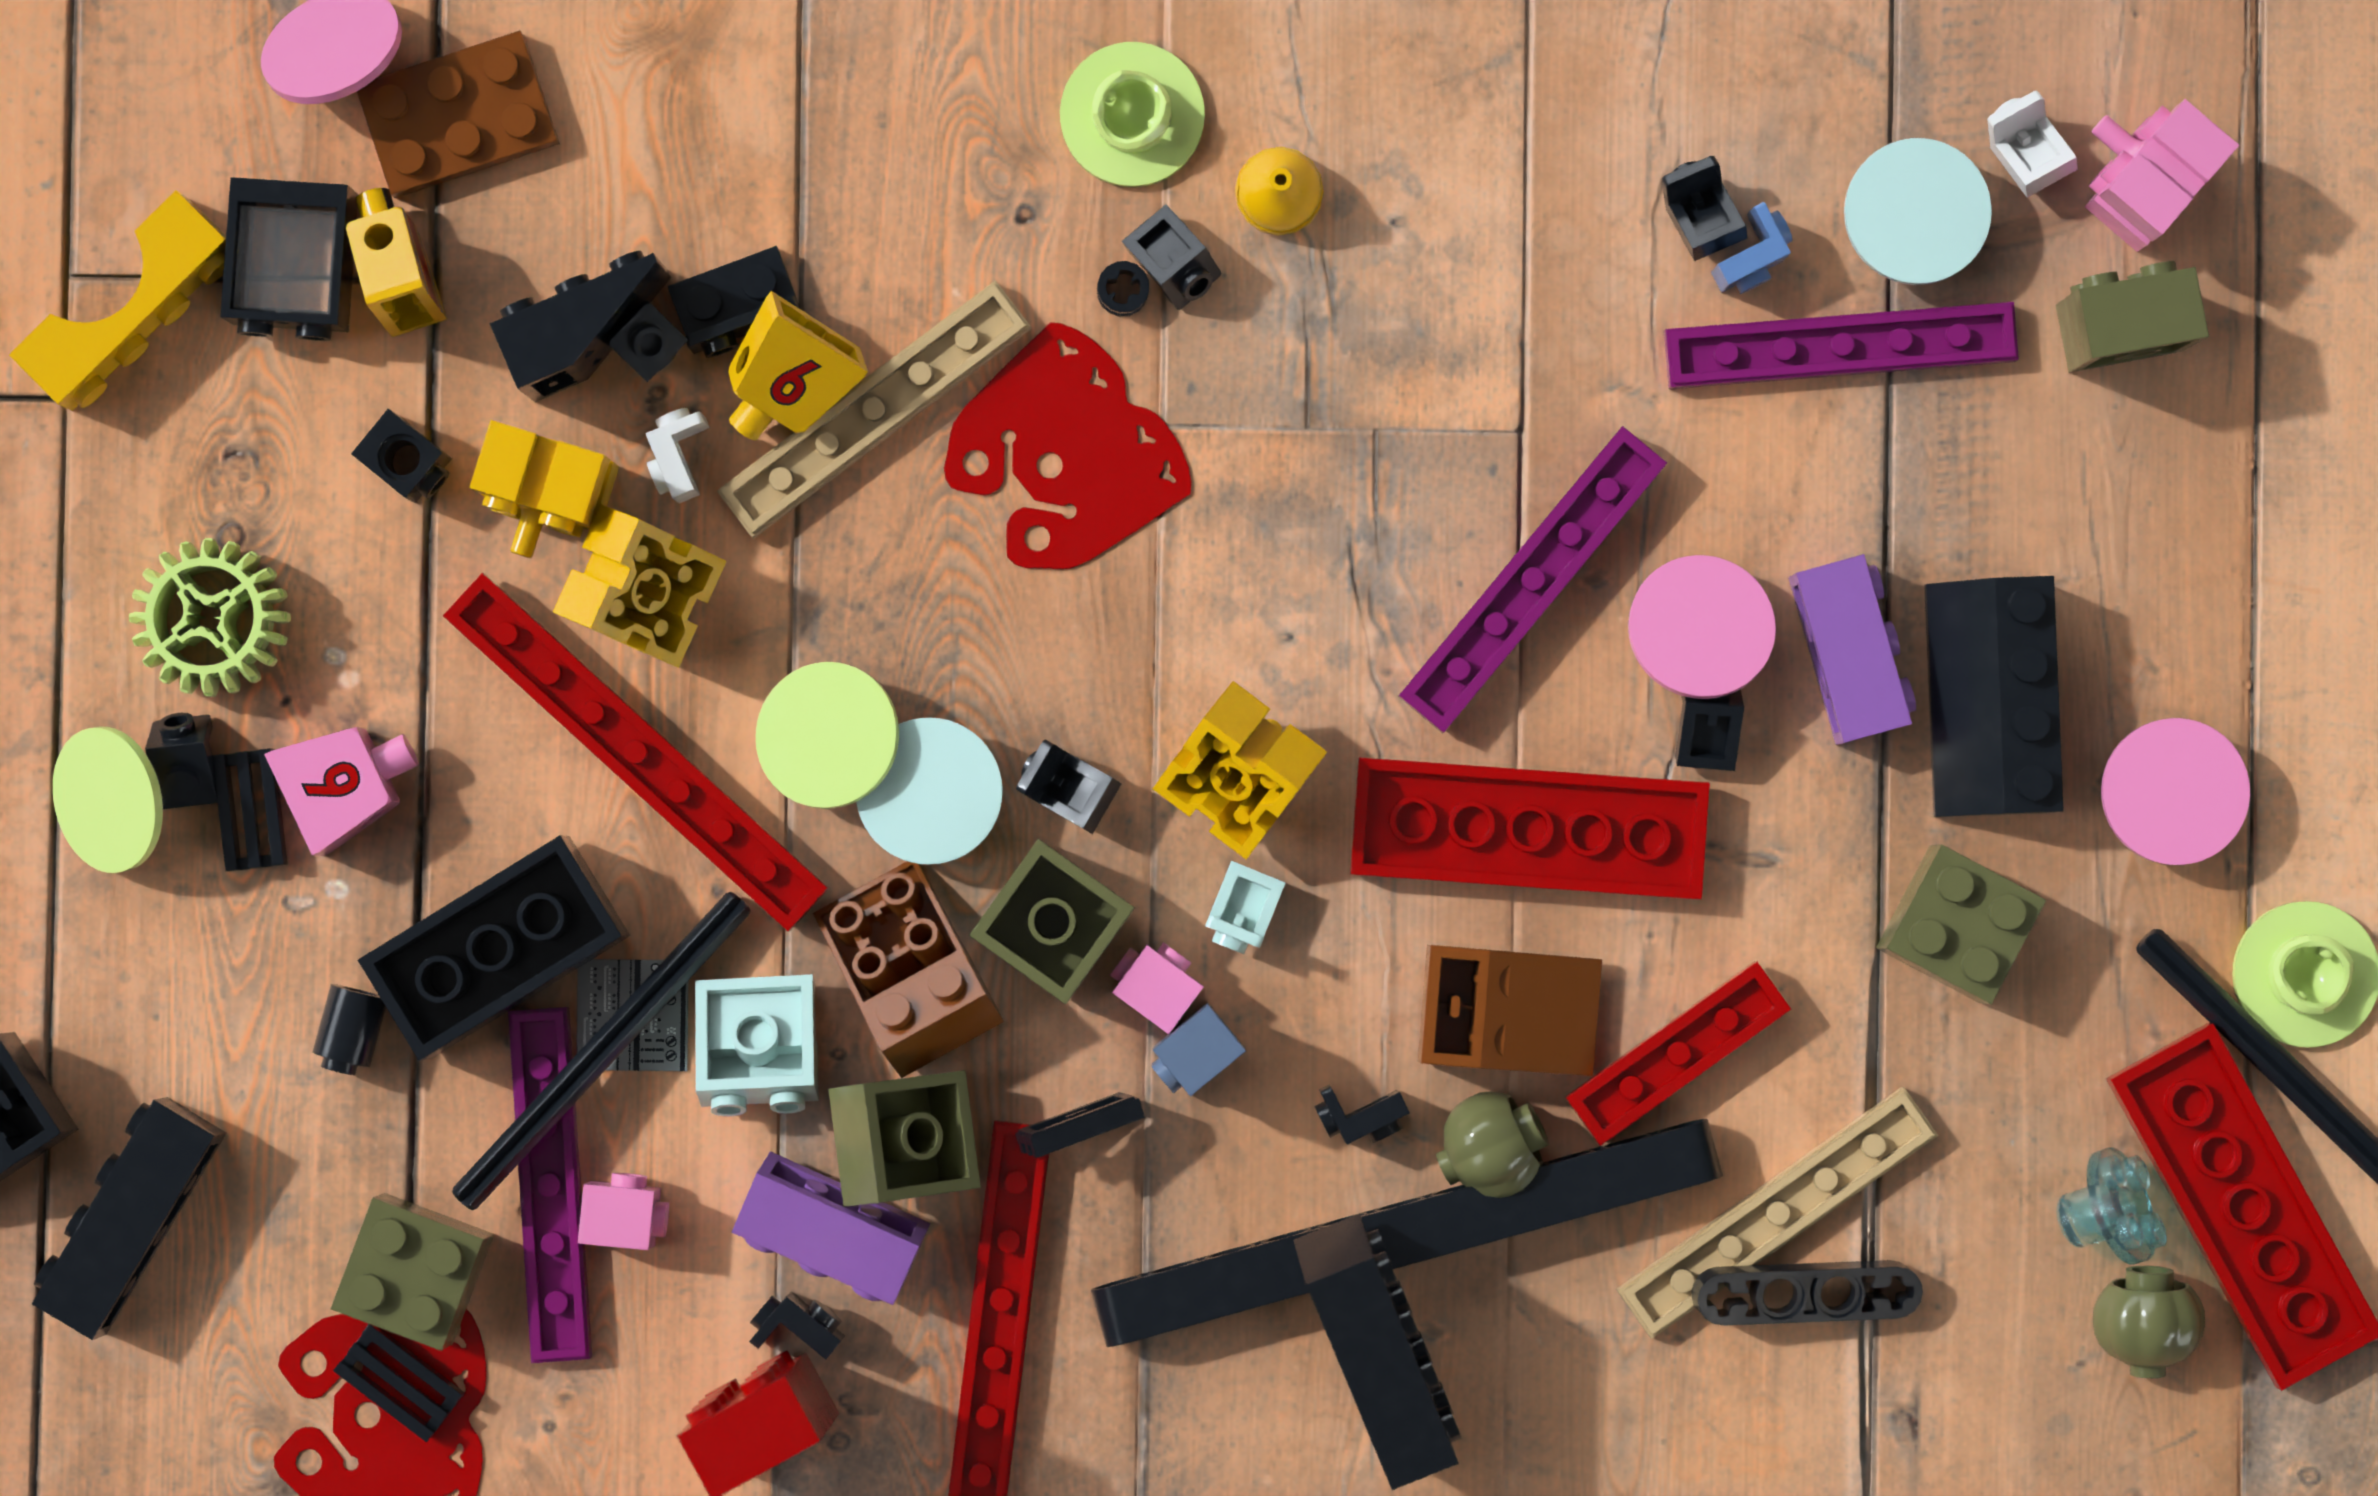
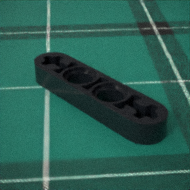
[1691,1260,1923,1326]

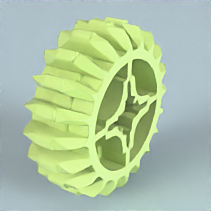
[129,538,291,697]

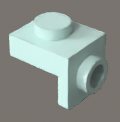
[1205,861,1286,954]

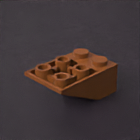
[813,861,1004,1078]
[1417,945,1602,1076]

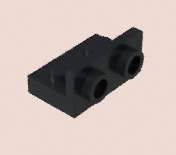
[667,246,801,358]

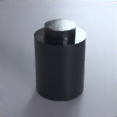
[312,984,386,1075]

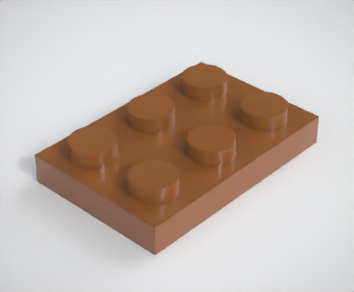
[357,30,560,198]

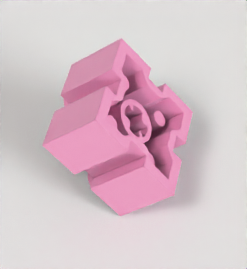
[2085,99,2239,252]

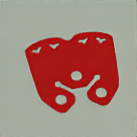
[944,322,1192,569]
[274,1309,486,1496]

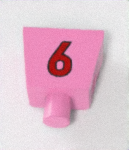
[264,727,419,856]

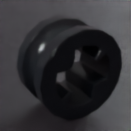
[1097,261,1149,317]

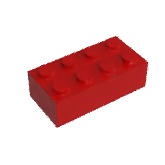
[677,1350,840,1496]

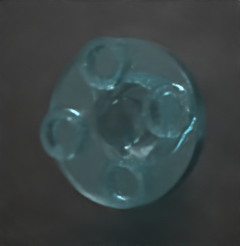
[2056,1147,2167,1265]

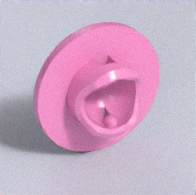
[261,0,402,104]
[1628,555,1776,699]
[2101,718,2250,865]

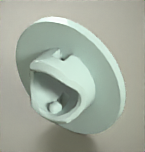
[1844,138,1992,285]
[856,718,1003,865]

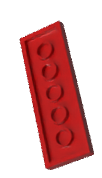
[1350,757,1710,900]
[2106,1023,2378,1391]

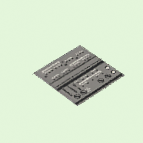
[577,959,688,1071]

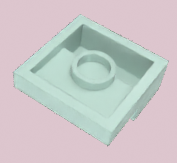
[695,974,819,1117]

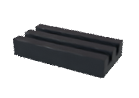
[212,748,288,872]
[1015,1092,1145,1158]
[333,1324,465,1442]

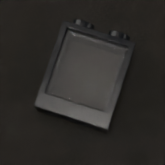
[220,177,359,341]

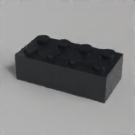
[358,835,631,1061]
[1294,1213,1462,1490]

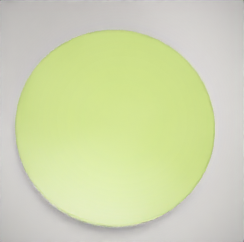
[1060,42,1205,187]
[756,662,899,809]
[53,726,163,873]
[2232,901,2378,1048]

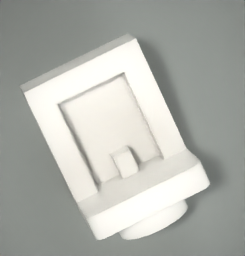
[1987,91,2078,198]
[645,408,710,503]

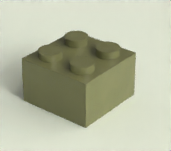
[2056,261,2209,373]
[969,839,1135,1004]
[1876,844,2046,1005]
[828,1070,981,1207]
[331,1193,494,1351]

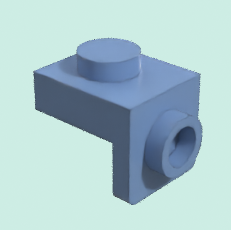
[1711,202,1793,294]

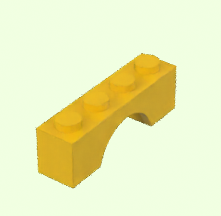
[9,190,226,411]

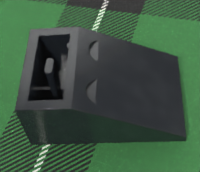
[489,251,671,402]
[0,1032,79,1182]

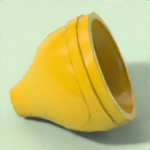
[1235,147,1324,236]

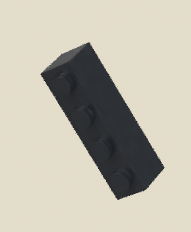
[32,1097,227,1340]

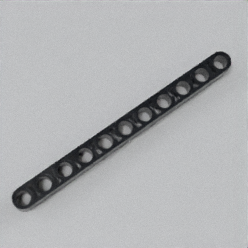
[1091,1119,1723,1347]

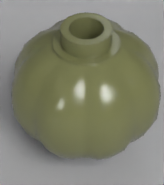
[1436,1091,1549,1198]
[2093,1266,2205,1378]

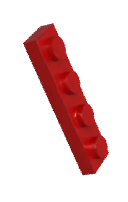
[1565,961,1792,1146]

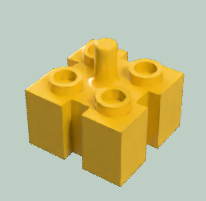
[469,420,619,558]
[553,504,727,668]
[1152,681,1327,859]

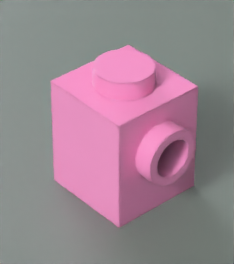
[1110,942,1204,1034]
[578,1173,669,1250]

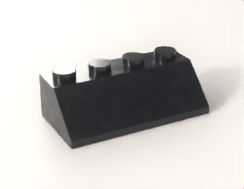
[1924,576,2064,817]

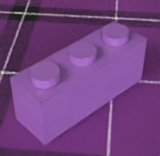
[1788,554,1916,745]
[732,1151,931,1305]

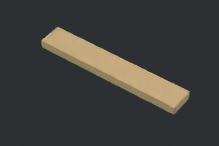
[717,280,1031,539]
[1616,1087,1938,1339]

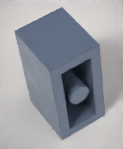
[1151,1002,1246,1097]

